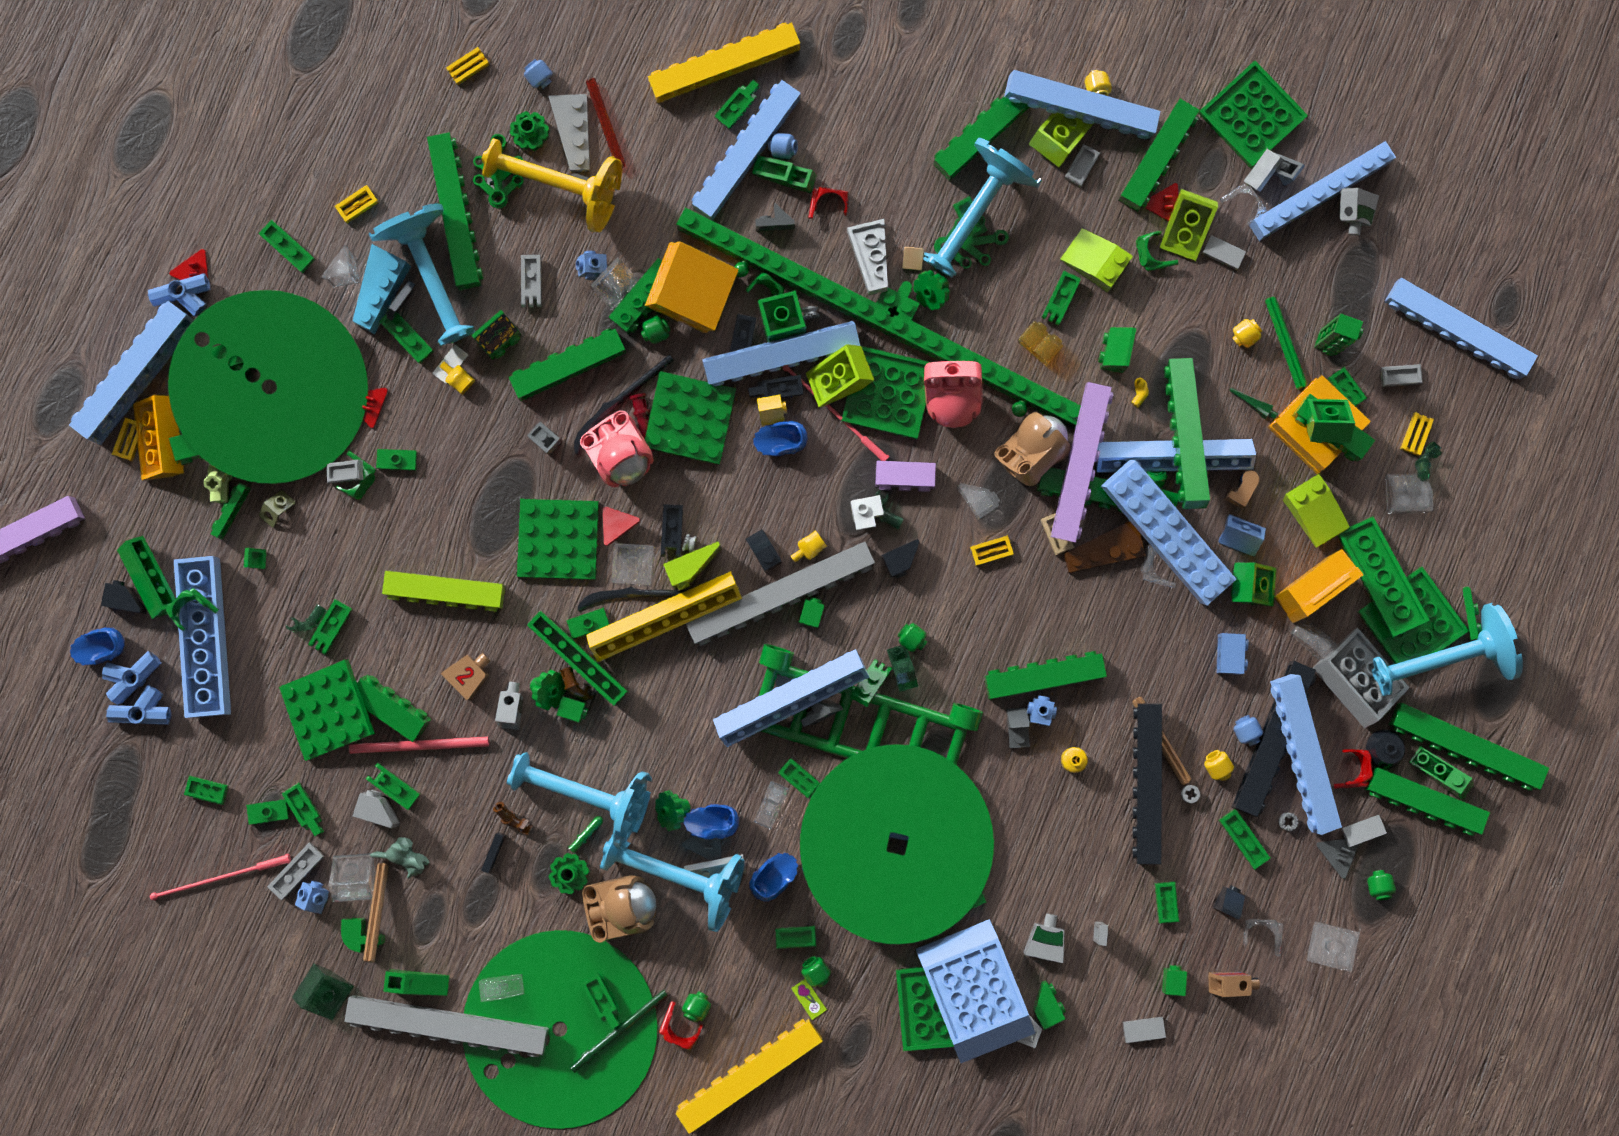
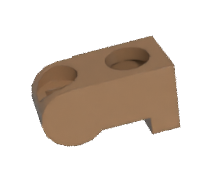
[1225,471,1259,509]

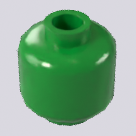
[641,316,671,345]
[897,623,928,652]
[1367,870,1396,901]
[801,956,831,987]
[682,991,711,1023]

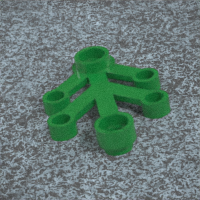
[473,134,524,209]
[934,216,1009,269]

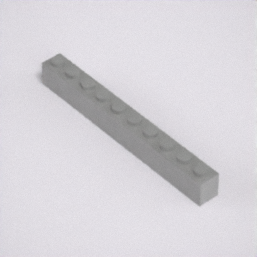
[686,542,875,646]
[344,995,549,1057]

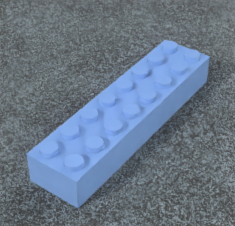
[69,301,194,445]
[1101,460,1236,605]
[174,556,231,718]

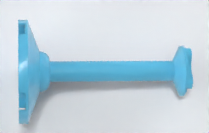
[923,138,1042,278]
[369,203,475,346]
[1372,603,1523,696]
[507,752,652,850]
[600,834,745,932]

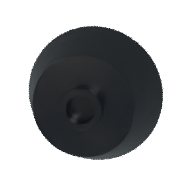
[1366,729,1405,769]

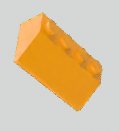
[133,395,184,480]

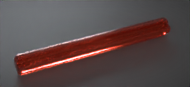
[586,78,626,168]

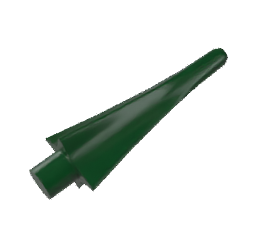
[1229,388,1278,420]

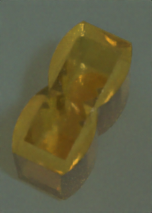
[1017,321,1063,366]

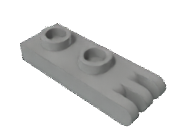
[521,255,542,307]

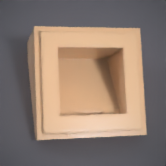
[902,247,924,271]

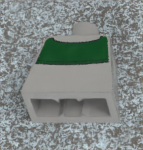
[1340,188,1379,236]
[495,682,523,730]
[1023,913,1064,963]

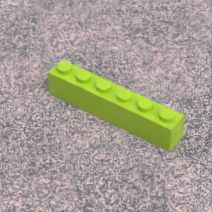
[382,571,505,612]

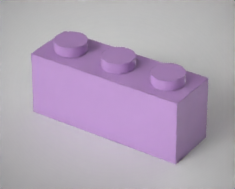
[875,461,936,492]

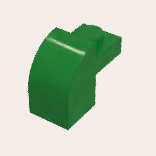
[341,918,385,952]

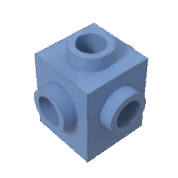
[576,251,607,280]
[1027,696,1057,726]
[295,881,329,914]

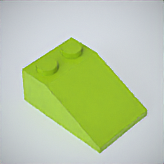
[1029,112,1094,167]
[1159,189,1218,261]
[1060,228,1133,293]
[806,344,874,407]
[1283,474,1350,548]
[663,542,721,591]

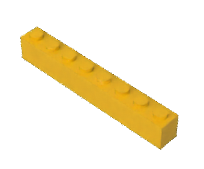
[648,22,800,103]
[586,571,742,662]
[676,1019,823,1134]

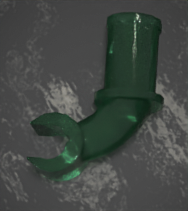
[1415,441,1442,481]
[874,490,904,529]
[285,604,328,632]

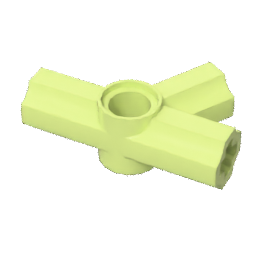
[204,464,232,503]

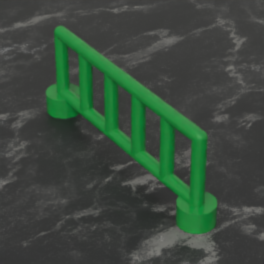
[759,644,983,765]

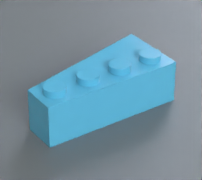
[353,244,411,334]

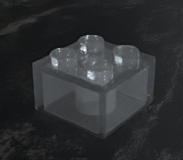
[611,543,655,587]

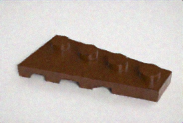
[1064,521,1145,573]

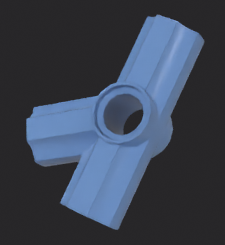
[148,274,210,317]
[102,651,161,705]
[106,685,171,725]

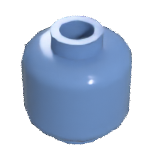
[524,59,553,89]
[768,133,798,160]
[1233,715,1263,746]

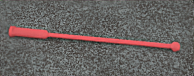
[782,365,890,461]
[150,854,291,901]

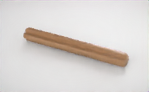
[1132,697,1191,785]
[363,863,389,963]

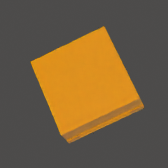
[645,241,739,333]
[1268,375,1371,474]
[1274,549,1364,623]

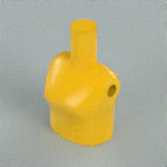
[440,361,475,395]
[791,530,827,562]

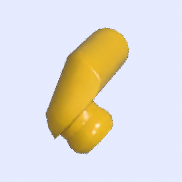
[1131,378,1149,408]

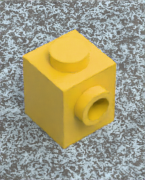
[757,395,787,426]

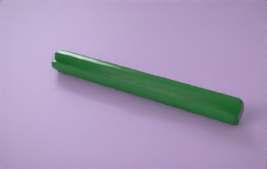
[1265,297,1307,389]

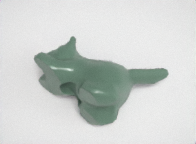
[370,837,430,879]

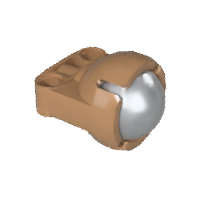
[995,412,1071,486]
[582,875,656,942]

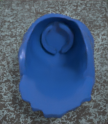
[753,421,808,456]
[70,627,125,666]
[684,804,739,839]
[749,853,798,902]

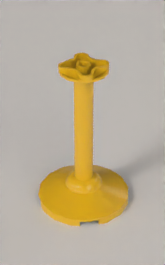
[482,139,623,233]

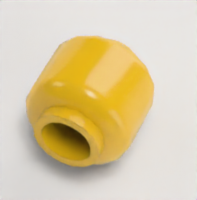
[1084,70,1112,96]
[1233,319,1262,348]
[1061,747,1088,773]
[1204,750,1234,781]

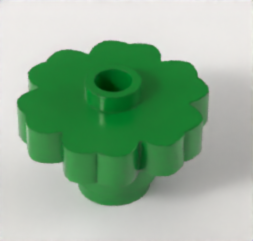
[510,111,550,151]
[913,270,950,310]
[530,670,566,711]
[655,790,690,831]
[549,853,590,894]

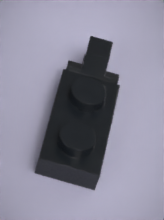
[748,375,804,398]

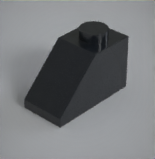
[746,529,782,573]
[881,539,919,579]
[101,580,146,614]
[1213,885,1245,920]

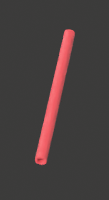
[349,737,489,754]

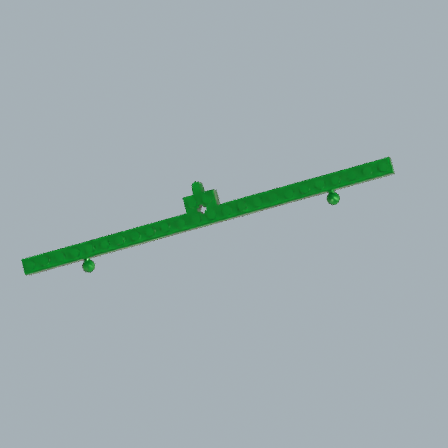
[676,207,1081,429]

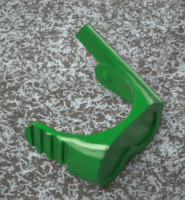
[1136,231,1179,271]
[746,273,785,296]
[336,450,376,500]
[166,588,219,631]

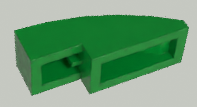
[752,155,817,193]

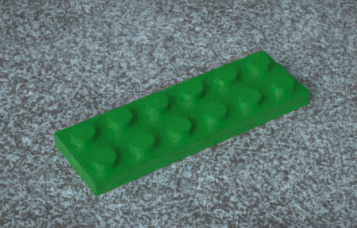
[1337,516,1430,638]

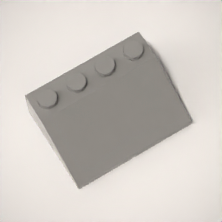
[1313,628,1410,728]

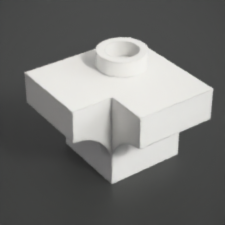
[850,495,884,530]

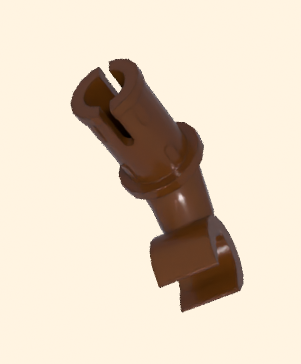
[560,667,595,702]
[493,802,533,835]

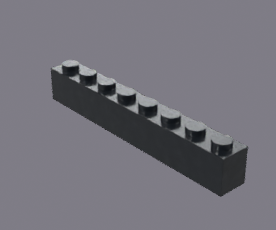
[1231,661,1316,817]
[1132,703,1162,864]

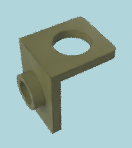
[259,490,296,528]

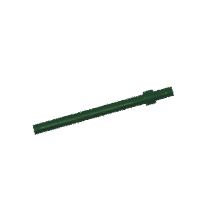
[570,989,669,1073]

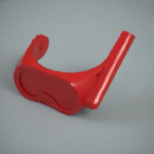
[808,187,848,220]
[1334,749,1373,789]
[659,1001,703,1049]

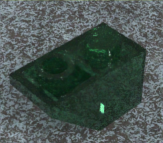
[887,645,918,692]

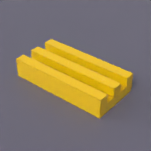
[446,47,490,85]
[335,185,379,223]
[1400,412,1434,456]
[112,418,144,461]
[970,535,1014,566]

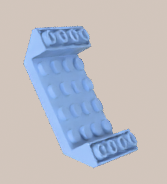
[916,919,1035,1063]

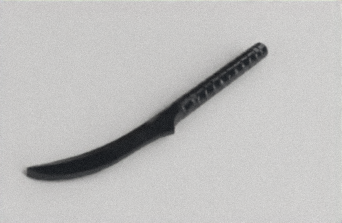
[574,354,674,455]
[577,586,687,611]

